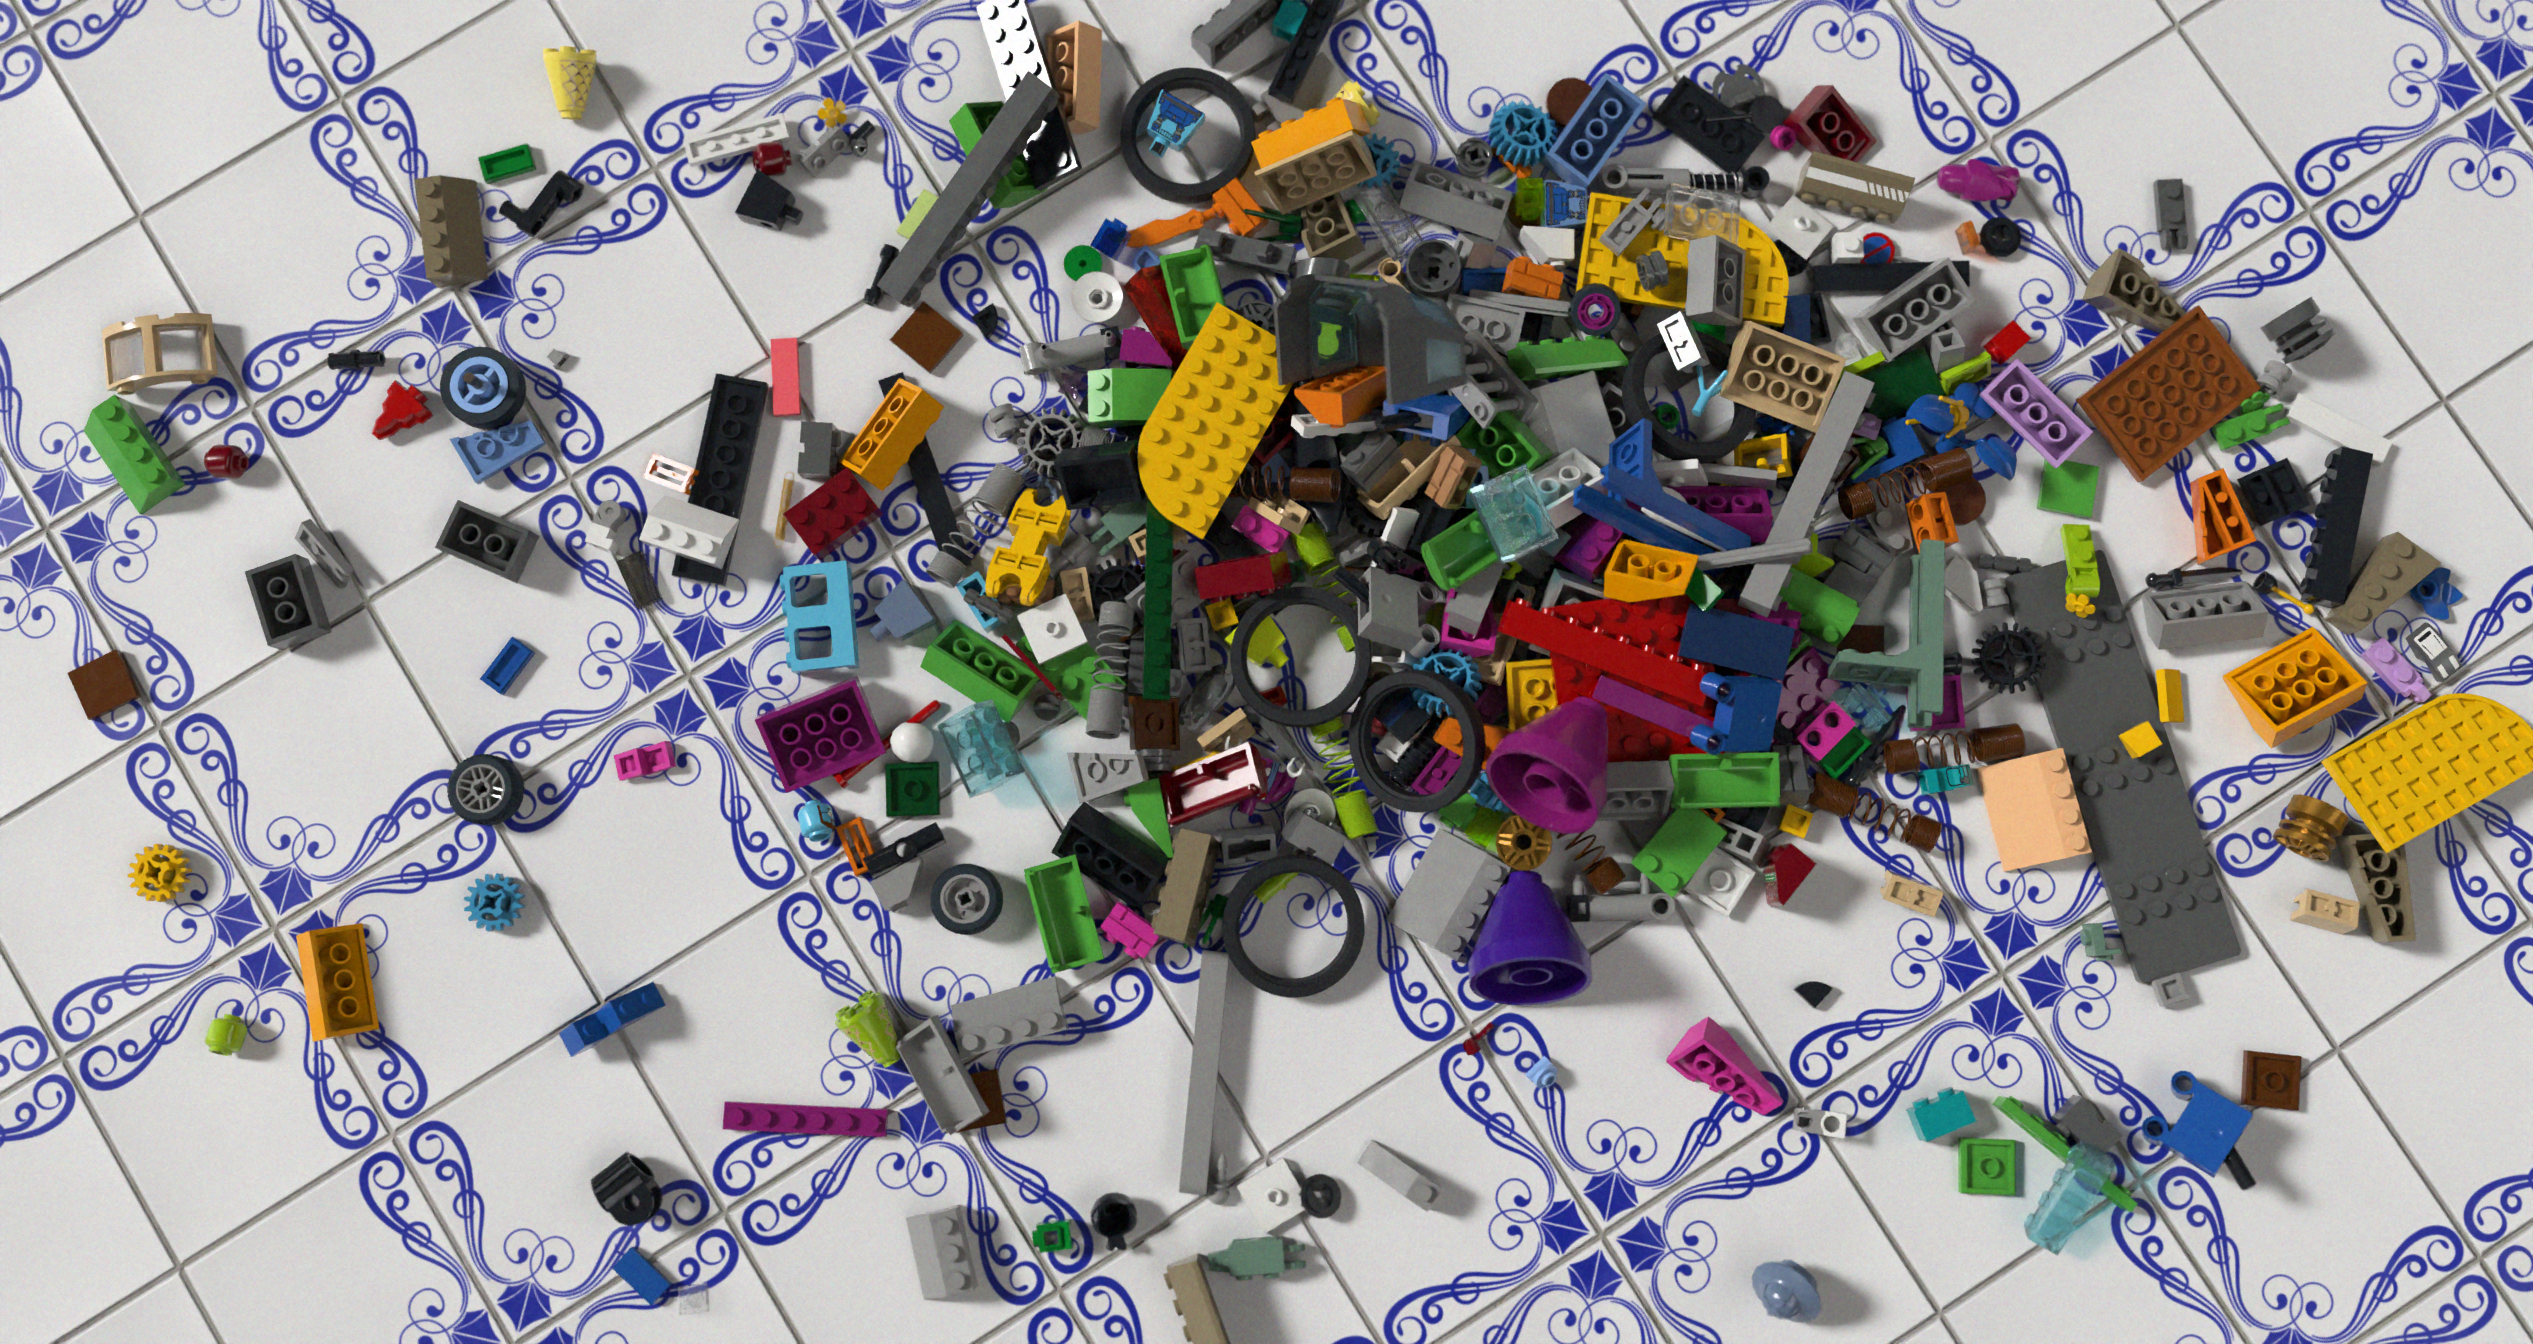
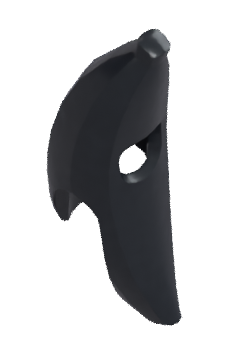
[1292,379,1345,537]

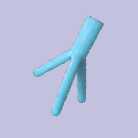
[1691,365,1728,417]

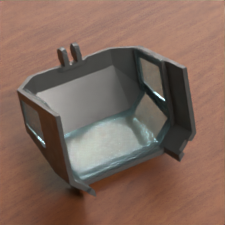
[1273,274,1466,405]

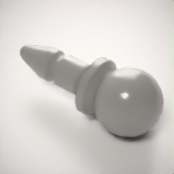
[1208,1154,1230,1205]

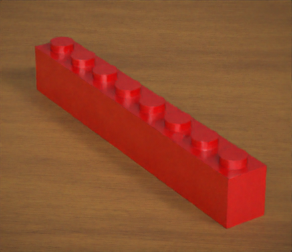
[1497,598,1708,706]

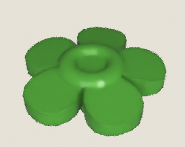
[2241,391,2270,414]

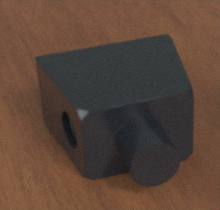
[735,170,803,231]

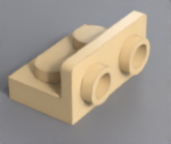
[1247,491,1310,535]
[1197,708,1256,755]

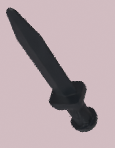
[2145,567,2242,588]
[1846,705,1905,788]

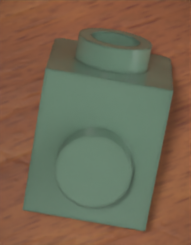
[2080,923,2122,961]

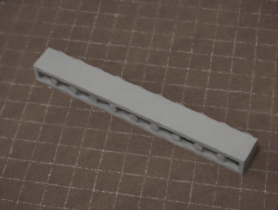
[1737,371,1876,618]

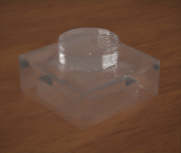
[678,1283,710,1315]

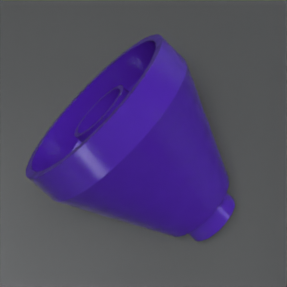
[1468,870,1592,1006]

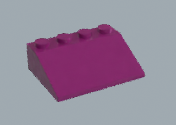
[755,676,886,793]

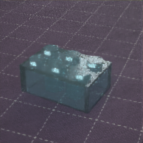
[1468,464,1559,564]
[937,699,1025,798]

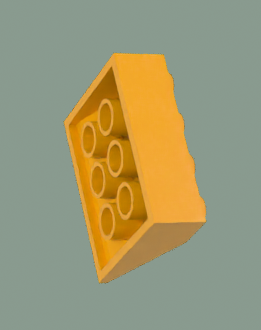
[2223,627,2367,749]

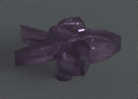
[1058,370,1088,401]

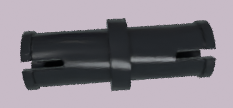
[327,349,385,371]

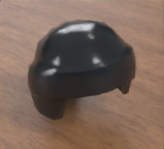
[1090,1193,1137,1251]

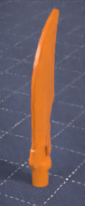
[1107,208,1216,248]

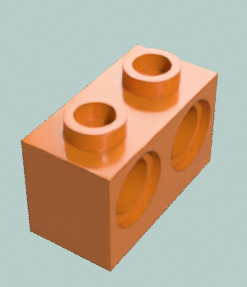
[1905,492,1959,554]

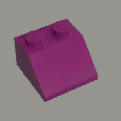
[1119,327,1174,376]

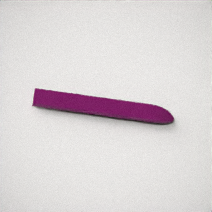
[1592,675,1714,738]

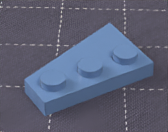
[450,420,546,485]

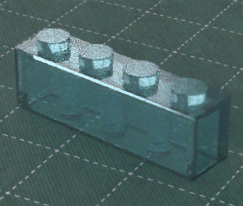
[2024,1140,2116,1255]

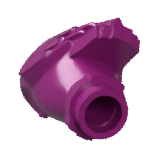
[1937,159,2020,202]

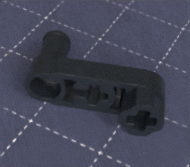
[499,170,584,237]
[1367,539,1430,582]

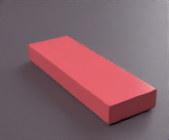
[770,337,801,417]

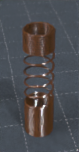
[1838,447,1973,520]
[1228,465,1340,503]
[1883,723,2025,775]
[1806,771,1942,853]
[1556,831,1626,895]

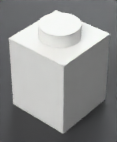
[1829,232,1864,265]

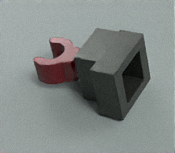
[1491,577,1529,609]

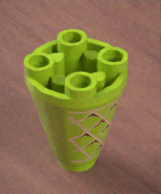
[835,990,901,1068]

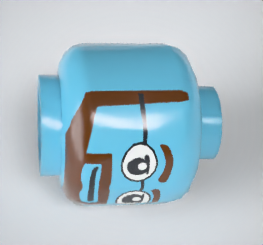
[798,800,835,842]

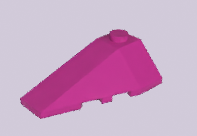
[1436,588,1498,658]
[1666,1016,1783,1115]

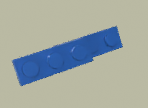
[1844,395,1955,486]

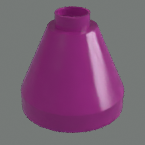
[1485,697,1608,834]

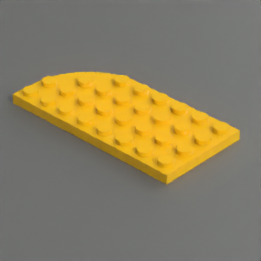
[1575,192,1789,327]
[1137,302,1294,540]
[2321,693,2533,853]

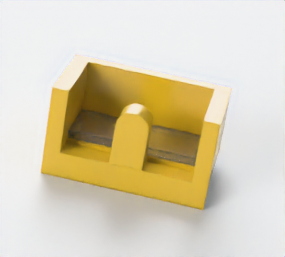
[1734,433,1793,478]

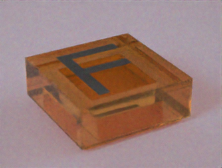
[1955,221,1980,255]

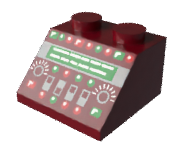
[1762,843,1817,907]

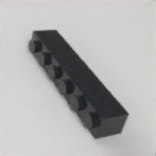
[2300,446,2373,608]

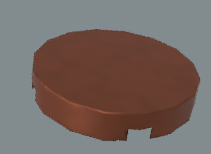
[1545,77,1592,128]
[1933,477,1986,526]

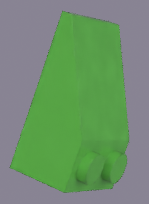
[1088,368,1173,429]
[1631,808,1727,898]

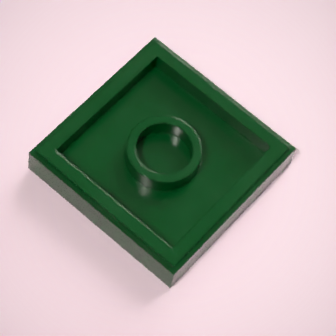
[885,762,941,817]

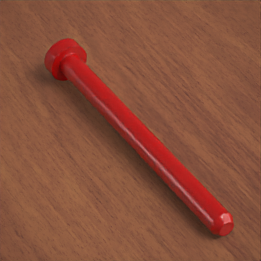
[833,700,941,789]

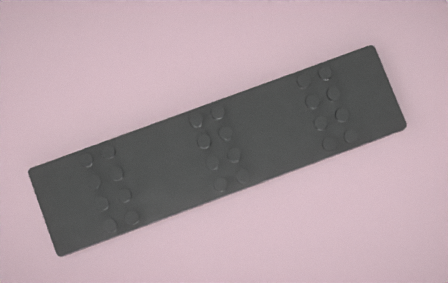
[2004,550,2241,983]

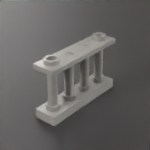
[1437,329,1539,429]

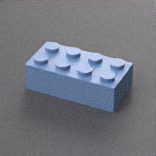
[1542,73,1647,188]

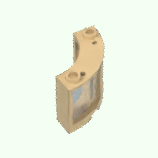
[101,313,218,395]

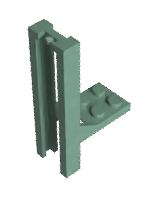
[1828,539,1945,729]

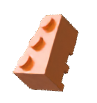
[2190,468,2257,564]
[1433,715,1516,771]

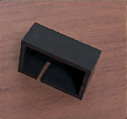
[1054,439,1146,510]

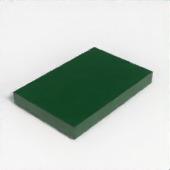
[1859,346,1945,424]

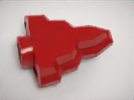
[372,380,433,440]

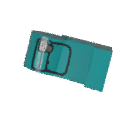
[1917,764,1974,796]

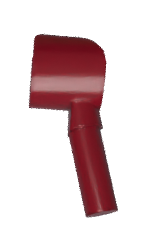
[1463,1022,1494,1055]

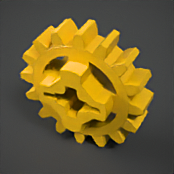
[128,844,192,902]

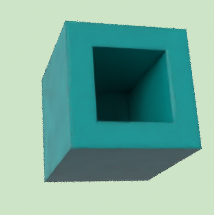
[1272,0,1308,43]

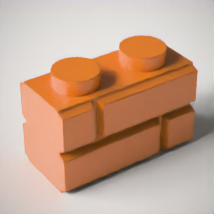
[1212,178,1269,238]
[1502,256,1564,300]

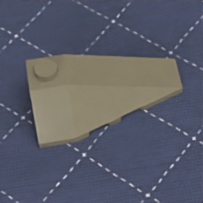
[1301,191,1366,261]
[2082,248,2186,334]

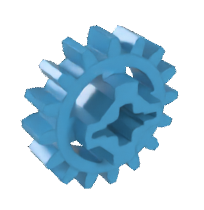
[1358,133,1400,191]
[1469,772,1512,813]
[464,873,526,932]

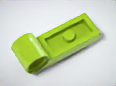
[2060,524,2100,598]

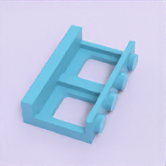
[780,560,860,675]

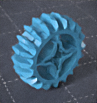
[1488,100,1558,168]
[1410,648,1482,718]

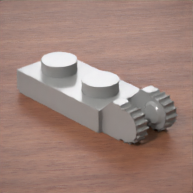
[1598,187,1664,257]

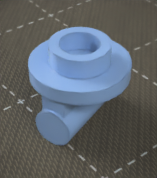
[1525,1056,1557,1088]

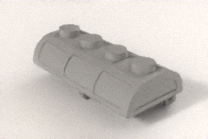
[896,1015,990,1135]

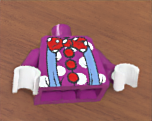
[1225,736,1305,816]

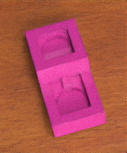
[614,741,676,781]

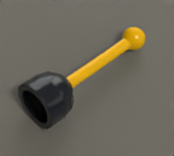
[2253,571,2315,614]

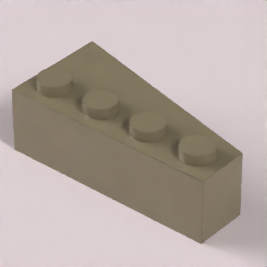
[2324,532,2442,635]
[2335,834,2416,942]

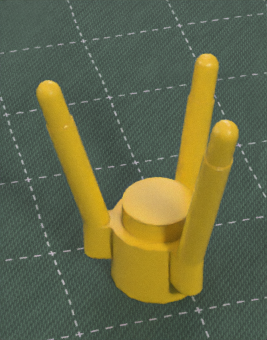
[1905,396,1970,439]

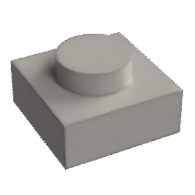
[2151,972,2189,1007]

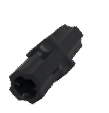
[863,822,946,880]

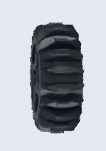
[1089,558,1145,624]
[1971,623,2046,694]

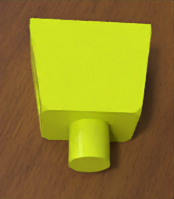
[1225,615,1289,670]

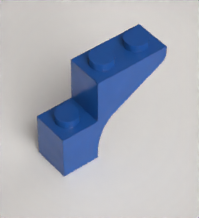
[559,982,666,1057]

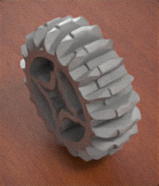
[1017,407,1083,478]

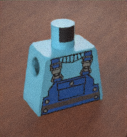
[1147,89,1205,158]

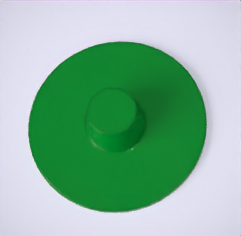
[1064,245,1102,281]

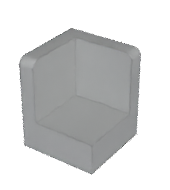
[1454,233,1497,269]

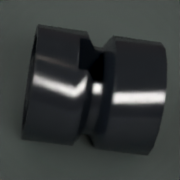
[1722,807,1770,833]

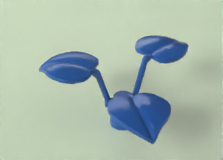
[1906,382,2017,481]

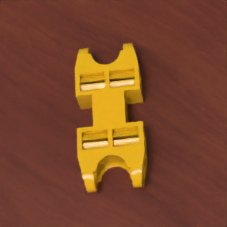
[985,488,1071,606]

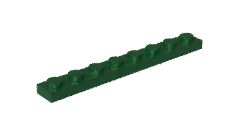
[1142,497,1173,701]

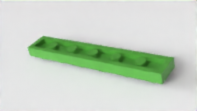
[1992,1096,2138,1212]

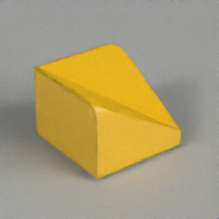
[2118,721,2162,759]

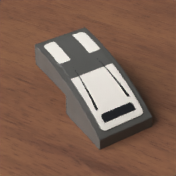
[2405,622,2463,682]

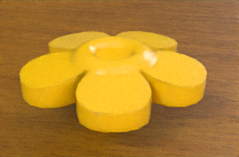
[817,98,847,128]
[2065,593,2096,618]

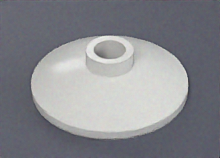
[1071,272,1123,323]
[1284,788,1335,825]

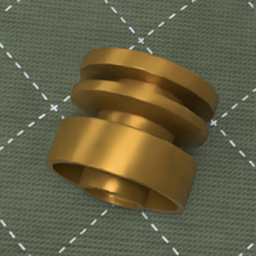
[2273,794,2349,862]
[1496,815,1552,871]

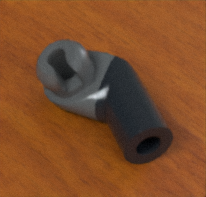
[850,120,876,157]

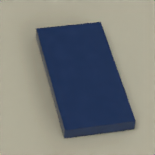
[1677,603,1795,681]

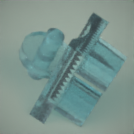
[1841,683,1892,731]

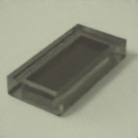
[616,551,663,610]

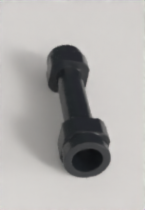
[863,244,899,307]

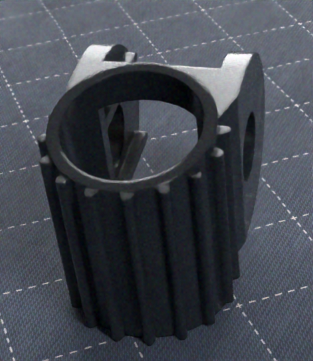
[591,1152,663,1226]

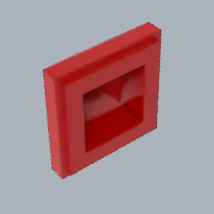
[1259,686,1287,707]

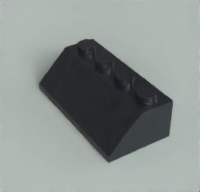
[1052,802,1172,911]

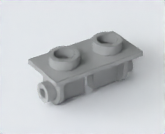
[798,125,851,177]

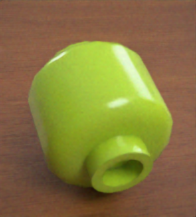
[205,1014,248,1056]

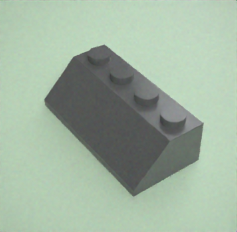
[1191,0,1283,68]

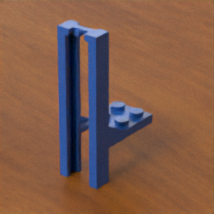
[1573,418,1751,578]

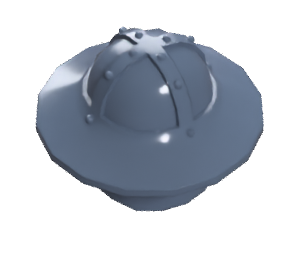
[1752,1260,1822,1323]

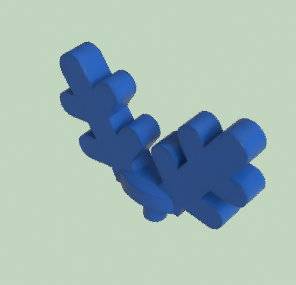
[1756,415,1797,436]

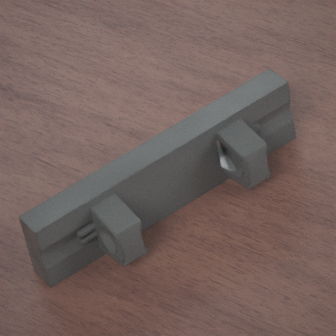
[1194,228,1298,275]

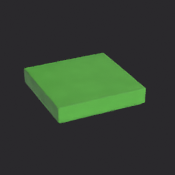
[2037,459,2099,519]
[1958,1137,2016,1195]

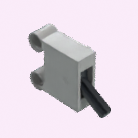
[1333,566,1441,658]

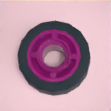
[1571,283,1621,336]

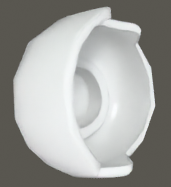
[890,722,934,763]

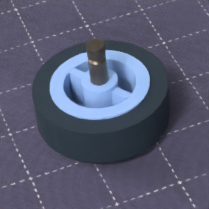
[440,347,526,429]

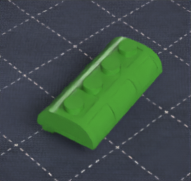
[1159,244,1227,350]
[1421,491,1530,591]
[1742,567,1860,647]
[1668,752,1780,809]
[1024,855,1104,974]

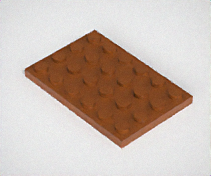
[2075,305,2261,483]

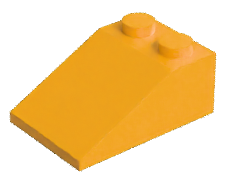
[1604,539,1699,602]

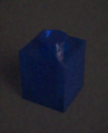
[1090,218,1132,262]

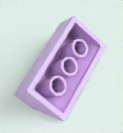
[1980,359,2093,469]

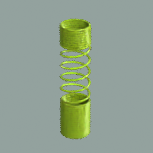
[1289,521,1372,653]
[1310,716,1378,840]

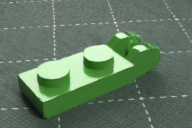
[2211,403,2290,451]

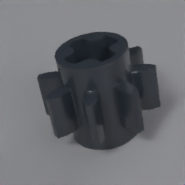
[1723,563,1753,589]

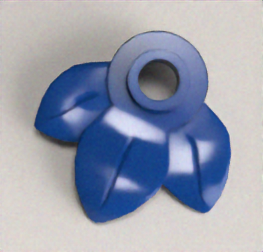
[2410,567,2463,620]

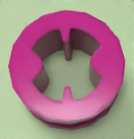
[1770,125,1796,151]

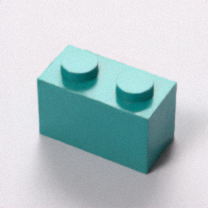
[1906,1087,1977,1142]

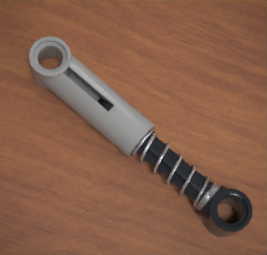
[1598,164,1770,199]

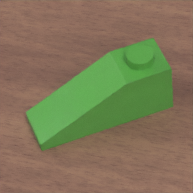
[1123,778,1174,859]

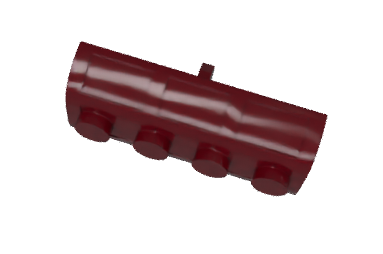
[1158,742,1268,828]

